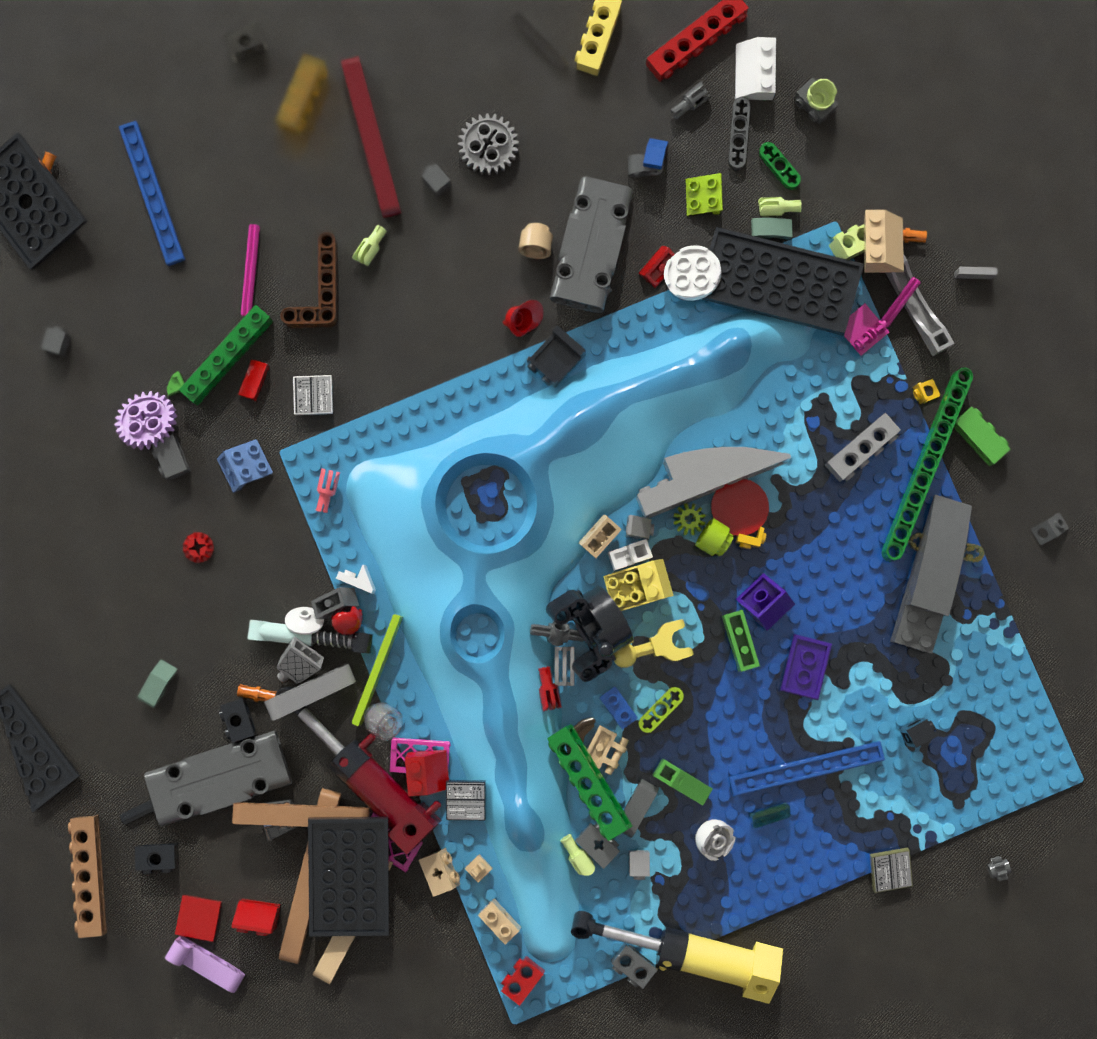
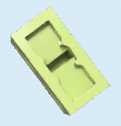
[829,224,864,260]

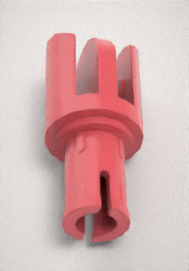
[316,468,340,513]

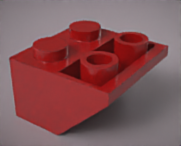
[231,898,281,936]

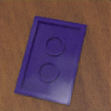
[780,634,832,700]

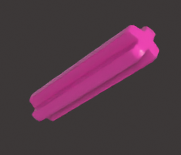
[880,277,921,327]

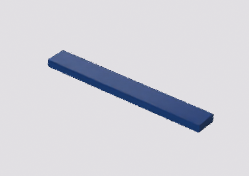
[118,120,186,266]
[729,741,885,796]

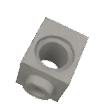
[629,850,650,880]

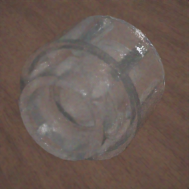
[364,702,403,741]

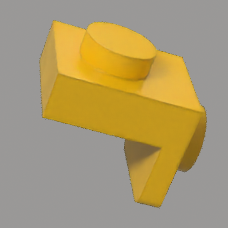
[735,527,766,549]

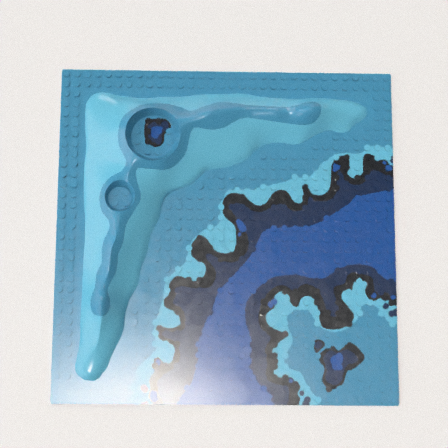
[280,222,1084,1024]

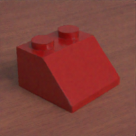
[405,750,449,796]

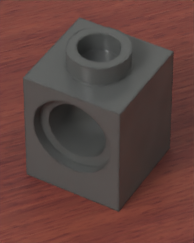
[421,163,451,197]
[41,326,71,357]

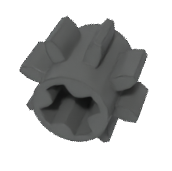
[987,856,1011,882]

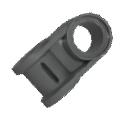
[627,154,664,178]

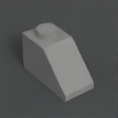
[625,515,654,540]

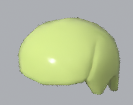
[807,79,837,110]

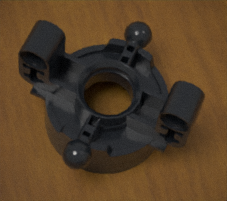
[546,586,634,682]

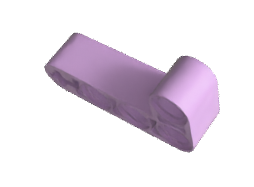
[165,936,245,993]

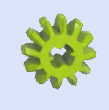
[673,503,706,536]

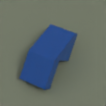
[643,138,668,170]

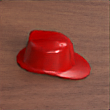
[502,300,544,337]

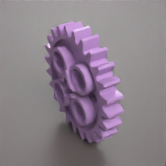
[114,391,177,450]

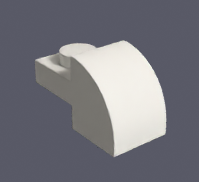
[608,539,653,571]

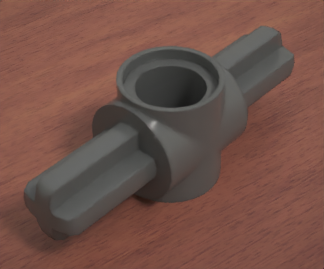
[530,621,584,646]

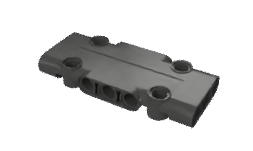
[550,177,633,313]
[144,730,292,827]

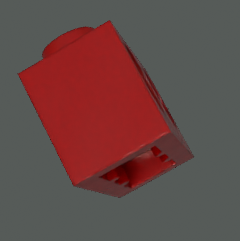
[501,956,545,1006]

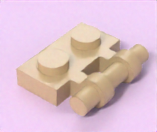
[587,725,629,775]

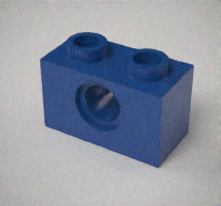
[599,686,638,730]

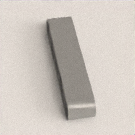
[264,664,356,721]

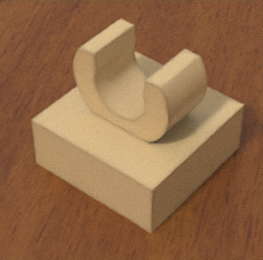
[465,854,493,883]

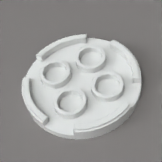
[664,246,722,301]

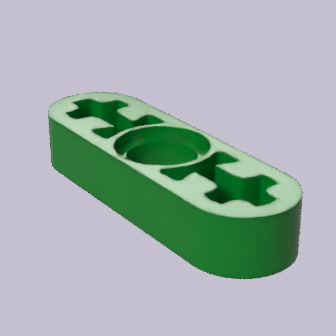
[759,142,801,190]

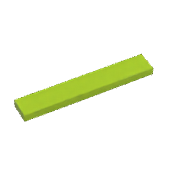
[352,614,403,726]

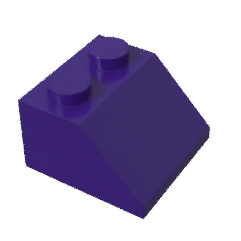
[736,573,795,631]

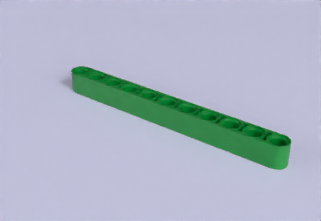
[881,368,973,562]

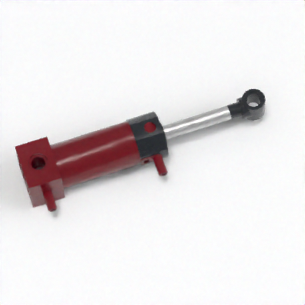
[275,686,442,855]

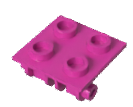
[844,304,889,356]

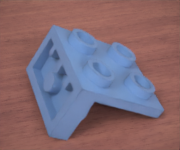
[217,440,273,493]

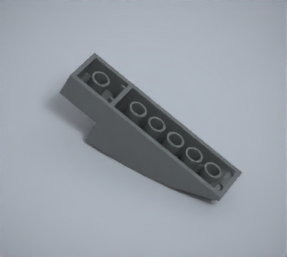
[890,494,972,654]

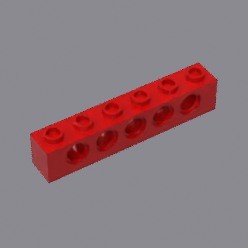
[646,0,749,82]

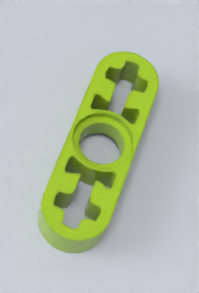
[638,687,684,733]

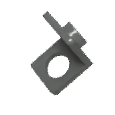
[1031,513,1069,545]

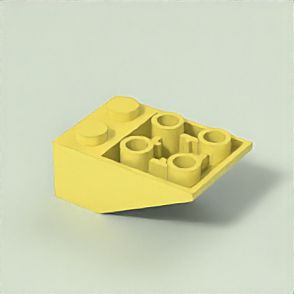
[603,559,674,611]

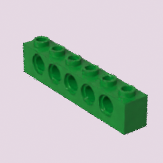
[179,305,274,406]
[547,724,633,841]

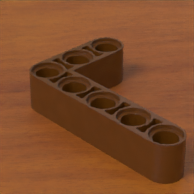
[280,232,338,328]

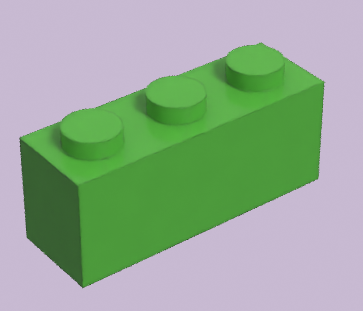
[954,407,1010,466]
[722,610,760,672]

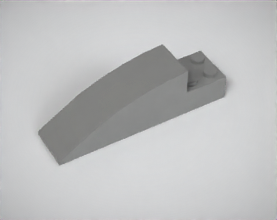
[636,447,791,519]

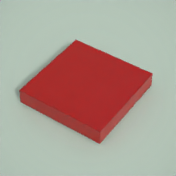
[175,895,222,942]

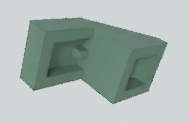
[137,660,177,708]

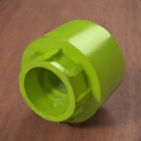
[695,518,733,556]

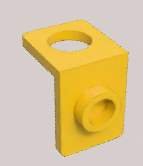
[912,379,940,405]

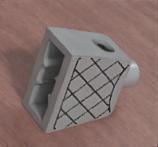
[277,637,324,683]

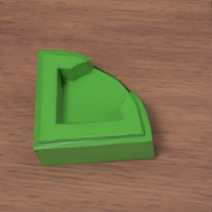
[167,371,184,396]

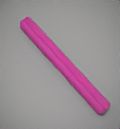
[241,224,260,317]

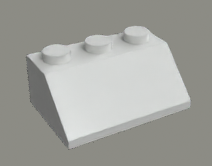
[735,37,776,100]

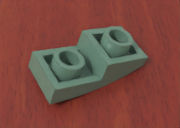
[751,218,792,240]

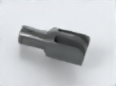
[670,82,711,119]

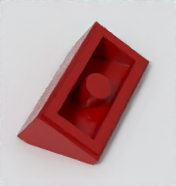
[639,246,675,288]
[238,360,270,401]

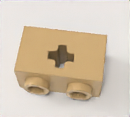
[579,515,622,558]
[419,848,460,897]
[478,898,521,944]

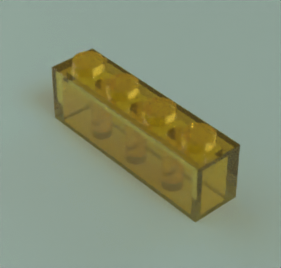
[275,53,328,135]

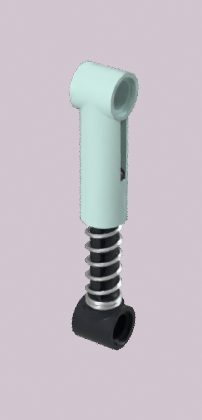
[248,620,373,654]

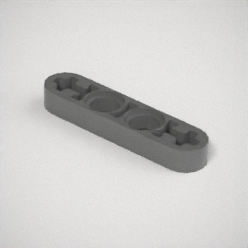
[728,97,750,171]

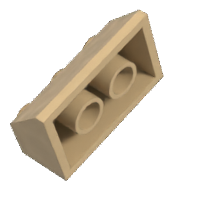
[864,210,904,273]

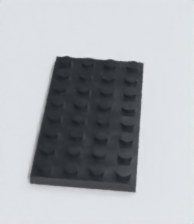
[702,227,864,336]

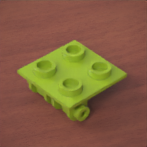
[686,173,723,216]

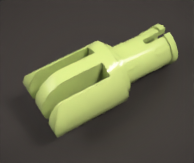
[758,197,801,217]
[352,225,387,266]
[560,834,595,876]

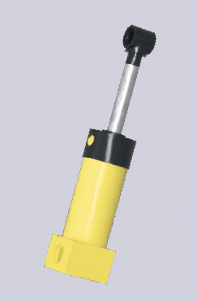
[571,911,783,1004]

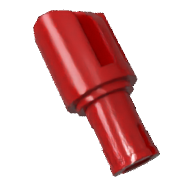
[538,666,562,712]

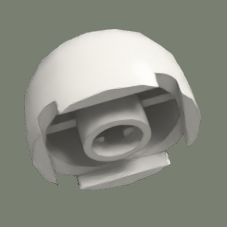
[695,819,735,861]

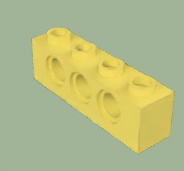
[574,0,622,76]

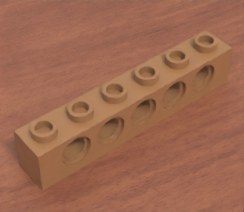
[68,815,107,938]

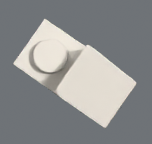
[336,565,376,594]

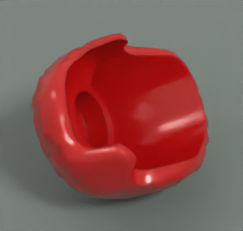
[331,606,363,635]

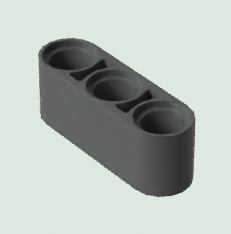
[623,779,659,838]

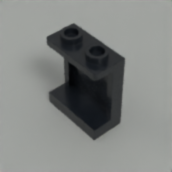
[527,325,586,388]

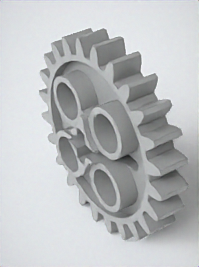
[458,113,519,175]

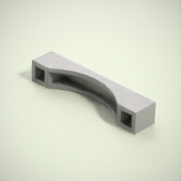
[885,254,954,356]

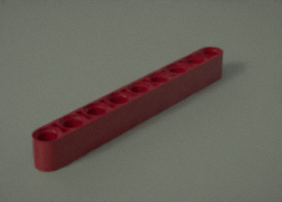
[341,56,402,219]

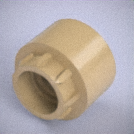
[519,223,553,259]

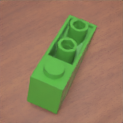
[653,758,713,805]

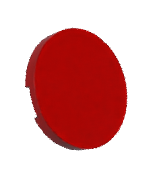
[711,478,769,536]

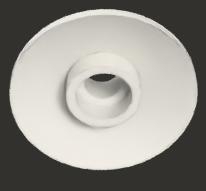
[285,607,324,635]

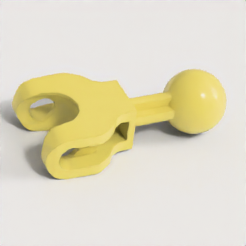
[614,619,694,668]

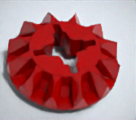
[183,532,214,563]

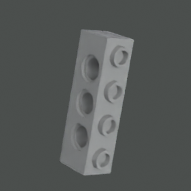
[825,413,900,482]

